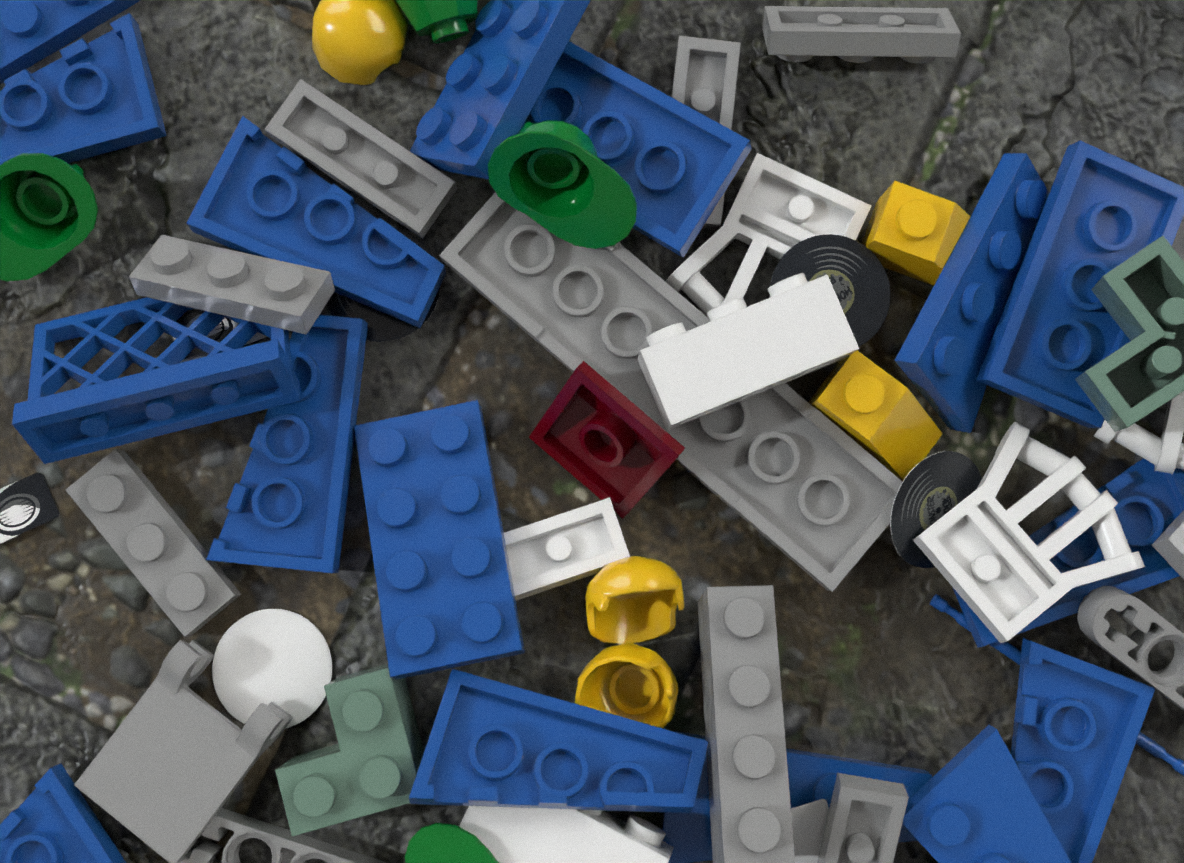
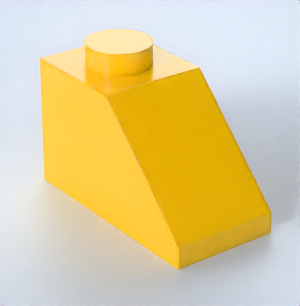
[862,181,971,286]
[808,350,943,482]

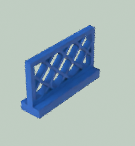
[12,297,300,464]

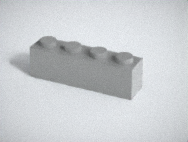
[697,585,795,863]

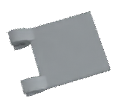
[74,640,293,863]

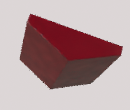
[529,361,685,519]

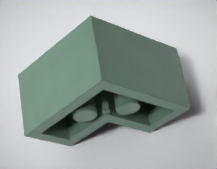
[1075,236,1184,432]
[275,663,424,837]

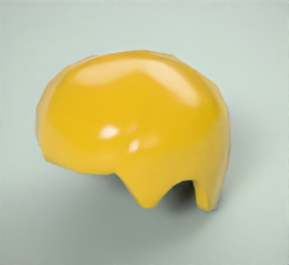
[312,0,408,85]
[585,556,685,644]
[574,642,678,728]

